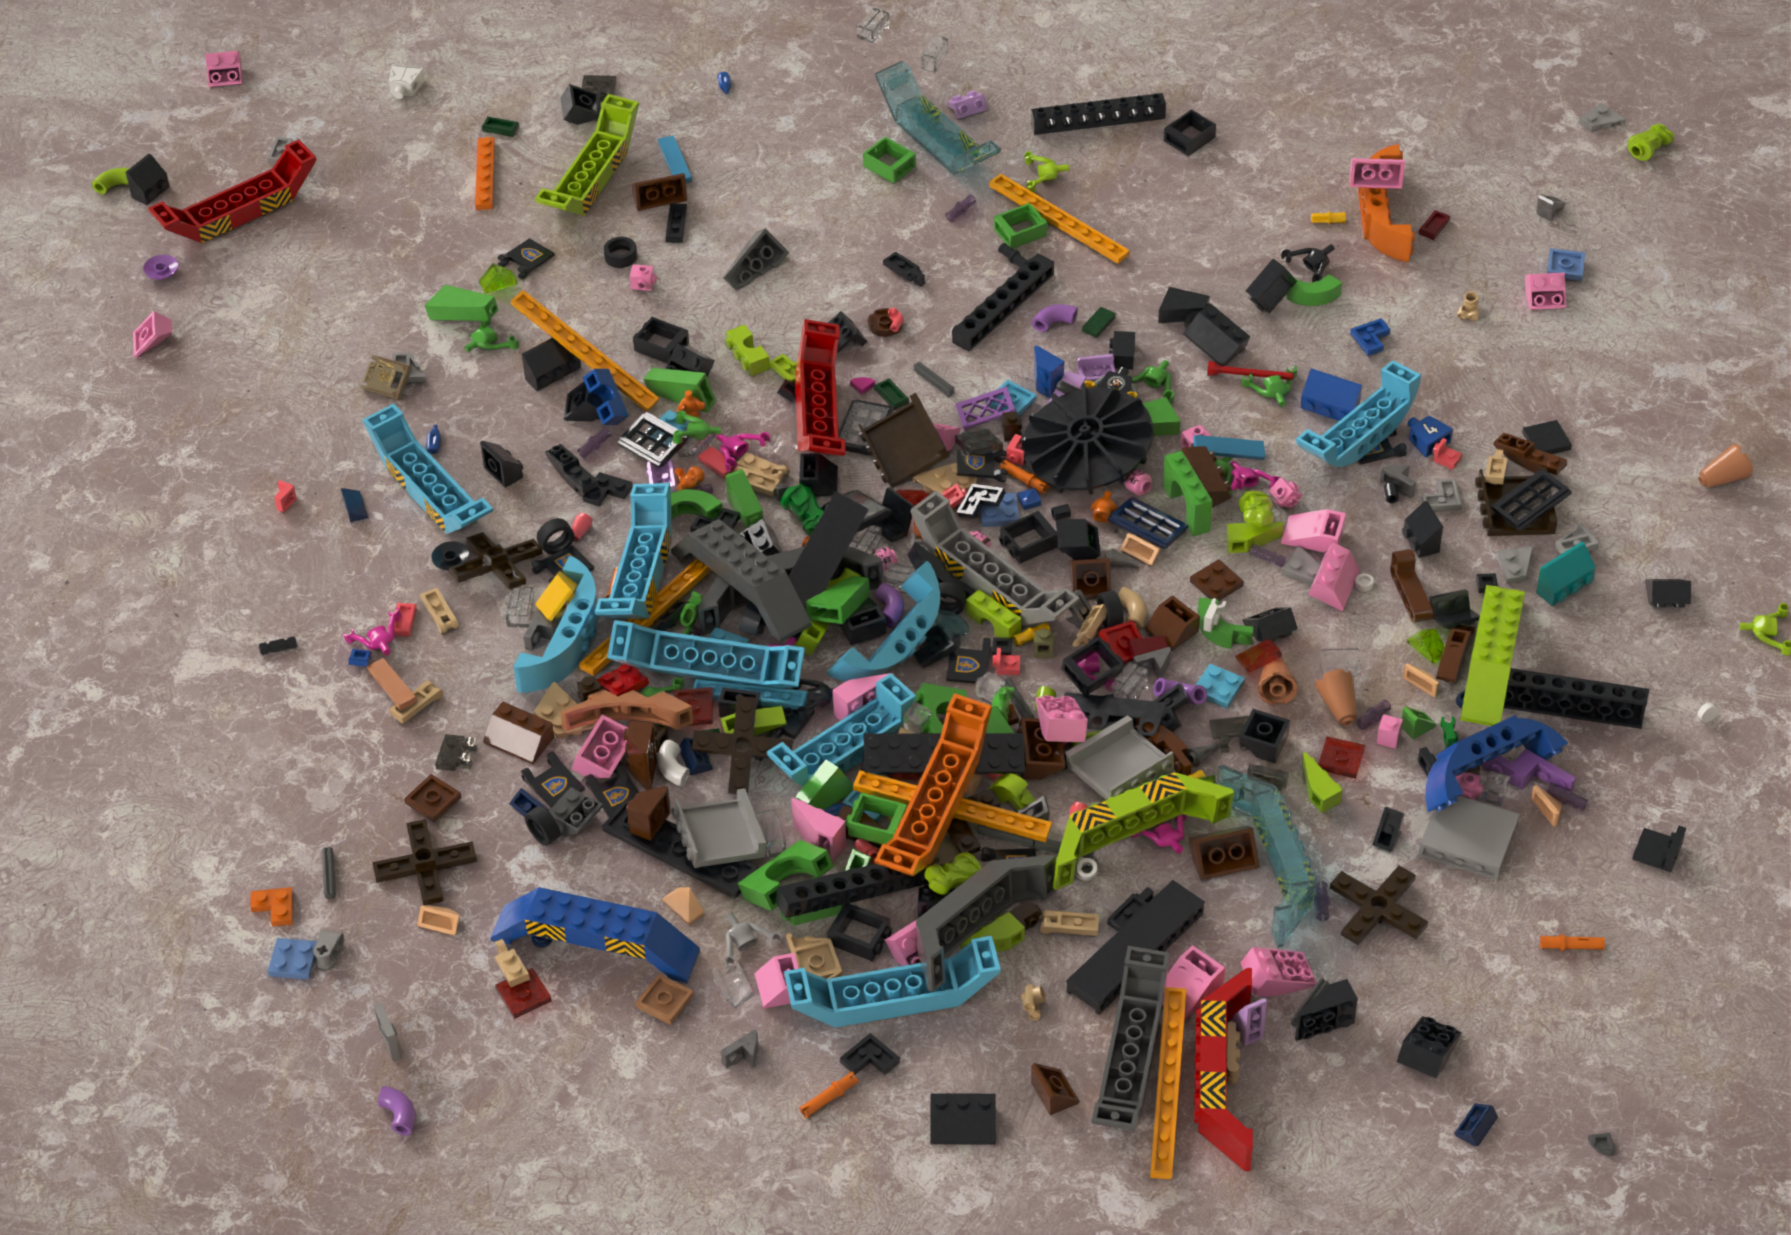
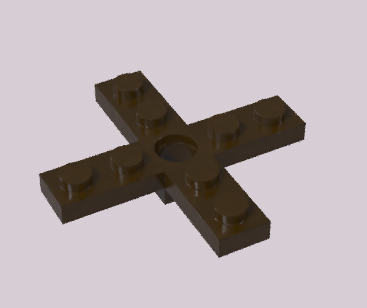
[449,532,543,590]
[692,696,793,795]
[947,789,1000,854]
[372,819,477,905]
[1329,865,1428,945]

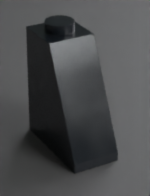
[1158,287,1210,323]

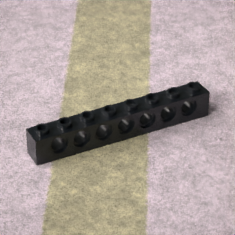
[1031,93,1166,135]
[952,253,1054,352]
[775,862,933,919]

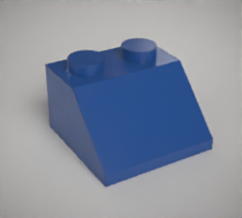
[1034,345,1064,398]

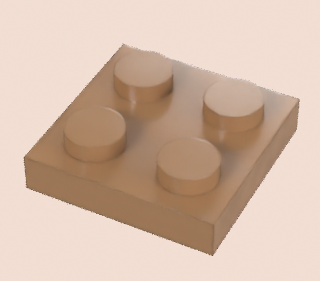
[635,974,694,1025]

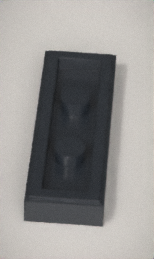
[665,203,687,243]

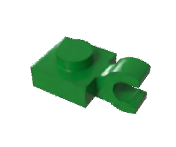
[1440,716,1458,749]

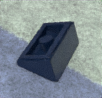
[341,488,368,522]
[679,738,713,775]
[509,788,550,817]
[1454,1103,1498,1146]

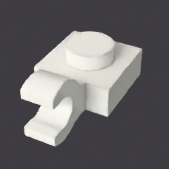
[1204,598,1226,632]

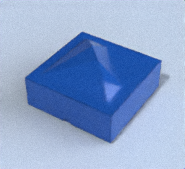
[1017,488,1041,510]
[348,649,372,667]

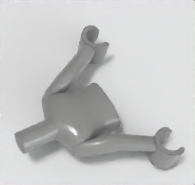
[724,913,783,971]

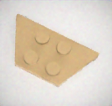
[912,463,977,494]
[534,682,596,739]
[785,933,842,979]

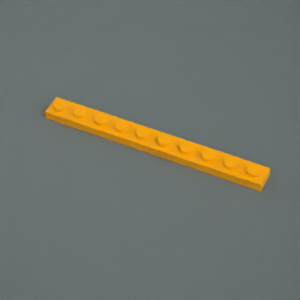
[989,173,1130,264]
[511,290,659,412]
[579,558,712,676]
[853,770,1052,843]
[1150,987,1187,1180]

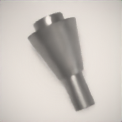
[1105,548,1140,568]
[1186,742,1219,767]

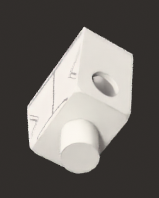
[389,64,425,99]

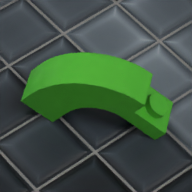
[1286,274,1342,306]
[671,489,722,520]
[1197,597,1253,649]

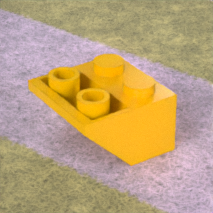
[535,571,578,621]

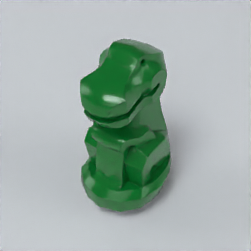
[780,484,824,536]

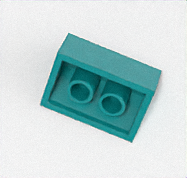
[1536,541,1596,606]

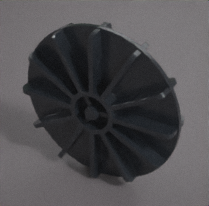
[1022,383,1154,495]

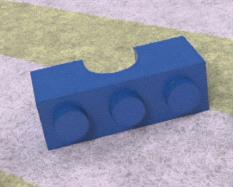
[583,369,629,425]

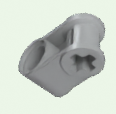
[313,930,344,970]

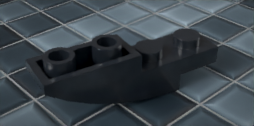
[545,444,599,494]
[907,542,974,604]

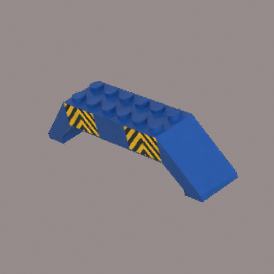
[490,887,700,983]

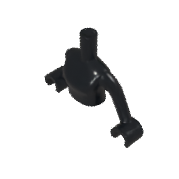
[1281,244,1335,282]
[792,678,836,722]

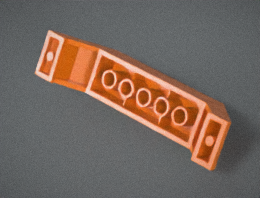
[875,693,992,876]

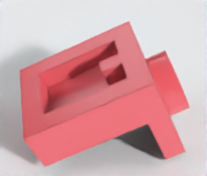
[1007,434,1025,466]
[1433,438,1462,469]
[274,480,297,513]
[941,484,968,509]
[993,648,1020,675]

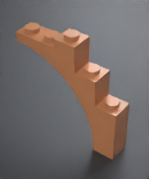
[561,689,693,731]

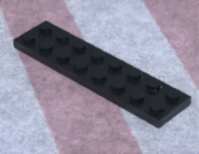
[863,733,1025,774]
[602,799,758,899]

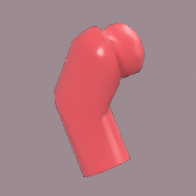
[888,307,904,332]

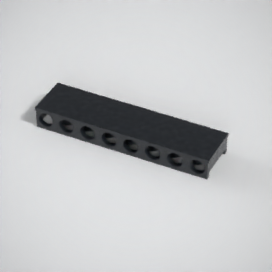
[763,491,869,641]
[1503,668,1650,729]
[1066,880,1205,1015]

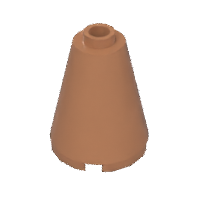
[1698,443,1753,488]
[1258,654,1297,705]
[1314,669,1357,726]

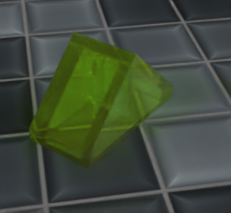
[479,263,517,294]
[1406,629,1445,664]

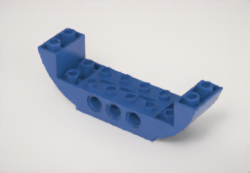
[1425,715,1568,813]

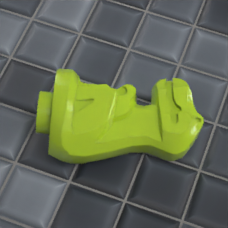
[1627,124,1674,161]
[1238,490,1274,527]
[924,852,982,894]

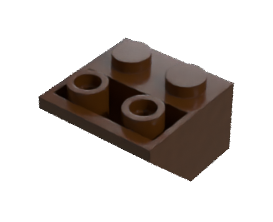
[1145,595,1200,651]

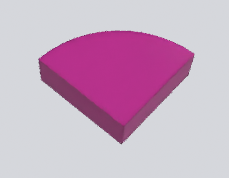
[850,377,875,394]

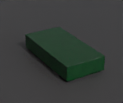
[482,116,519,137]
[1082,307,1116,338]
[874,378,909,410]

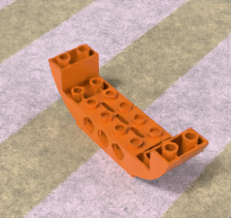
[1358,144,1415,262]

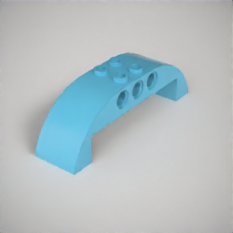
[1295,360,1421,467]
[513,556,599,693]
[826,561,940,682]
[767,673,916,786]

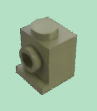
[1034,629,1054,658]

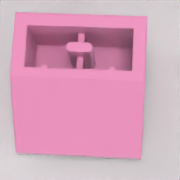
[205,51,242,87]
[1525,272,1566,310]
[885,920,920,966]
[754,953,799,1009]

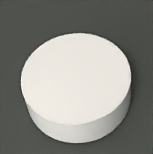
[1355,573,1374,592]
[1697,703,1718,723]

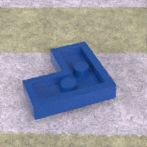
[1350,318,1391,356]

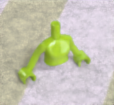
[1024,151,1070,193]
[1739,603,1791,656]

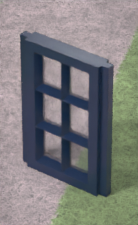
[1108,497,1189,549]

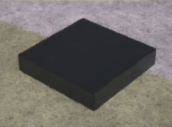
[1522,420,1572,454]

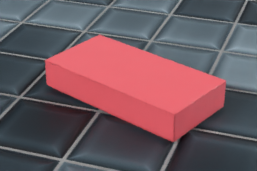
[698,446,737,478]
[394,603,417,637]

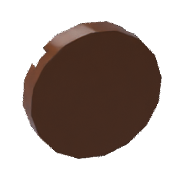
[868,308,903,337]

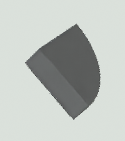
[775,484,789,502]
[1588,1133,1615,1156]

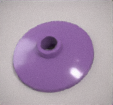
[143,255,178,280]

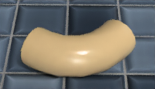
[1118,587,1148,631]

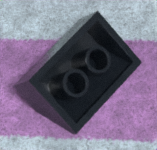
[1183,303,1250,366]
[522,338,581,391]
[930,1093,996,1145]

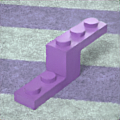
[1481,748,1576,795]

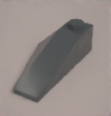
[723,228,789,290]

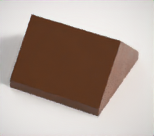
[1031,1063,1080,1115]

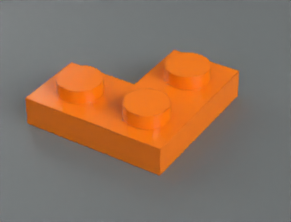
[250,887,293,927]

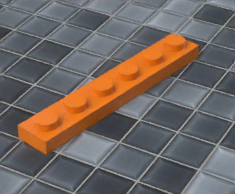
[475,137,495,210]

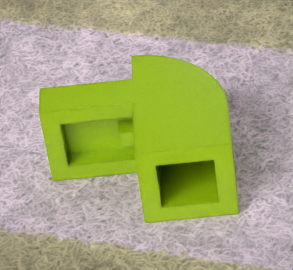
[988,773,1036,811]

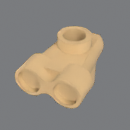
[1457,291,1480,321]
[1021,984,1046,1021]

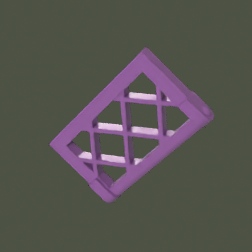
[955,386,1016,430]

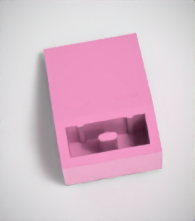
[1281,509,1346,553]
[833,673,890,721]
[1036,695,1088,742]
[791,798,846,863]
[1163,945,1225,1021]
[1240,947,1317,997]

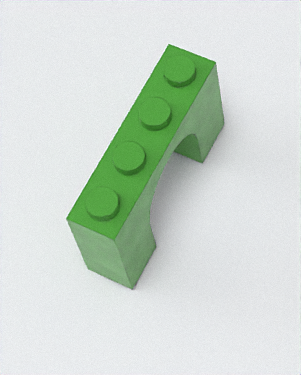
[1163,451,1212,537]
[915,683,967,733]
[738,840,834,911]

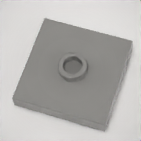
[374,1002,401,1061]

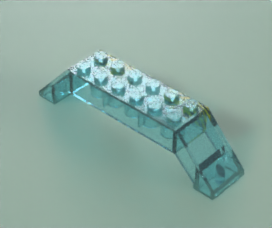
[875,61,1001,175]
[1217,765,1317,948]

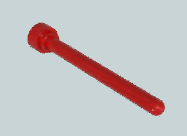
[1207,361,1294,380]

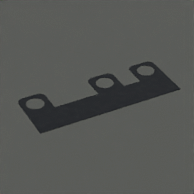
[1064,692,1166,736]

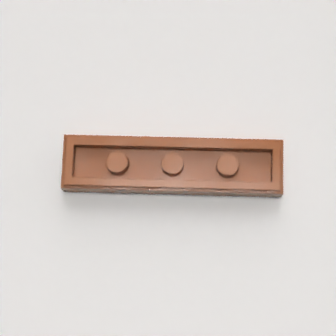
[366,658,418,711]

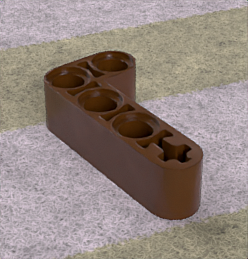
[1390,548,1433,623]

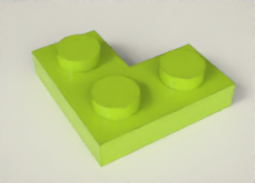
[769,354,797,384]

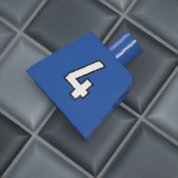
[1407,416,1453,457]

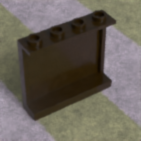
[858,393,950,488]
[1475,467,1557,536]

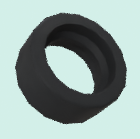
[604,236,637,268]
[537,518,575,554]
[938,582,966,616]
[1096,590,1124,628]
[525,806,561,846]

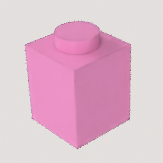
[1377,714,1403,749]

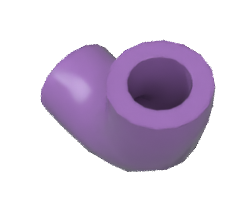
[1032,304,1078,332]
[876,582,904,628]
[1153,678,1207,705]
[378,1086,416,1135]

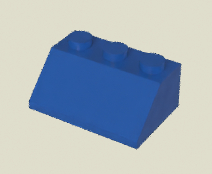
[1300,368,1362,421]

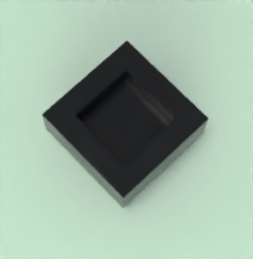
[777,379,796,402]
[1476,573,1498,593]
[992,637,1012,657]

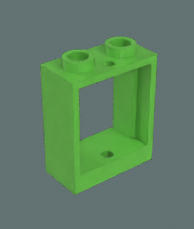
[863,137,916,183]
[994,203,1048,249]
[845,793,907,844]

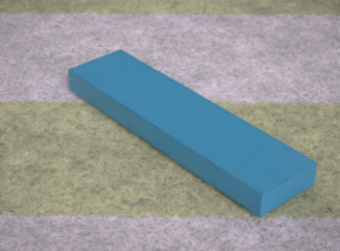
[657,135,692,183]
[1193,435,1266,460]

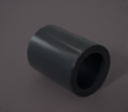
[1384,482,1399,503]
[1051,504,1071,520]

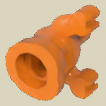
[677,390,705,418]
[674,466,705,491]
[1090,491,1119,523]

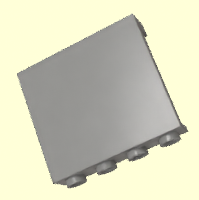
[1066,715,1174,800]
[672,789,766,868]
[1419,796,1520,880]

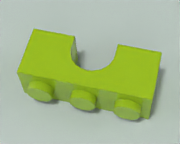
[725,324,770,376]
[966,590,1022,641]

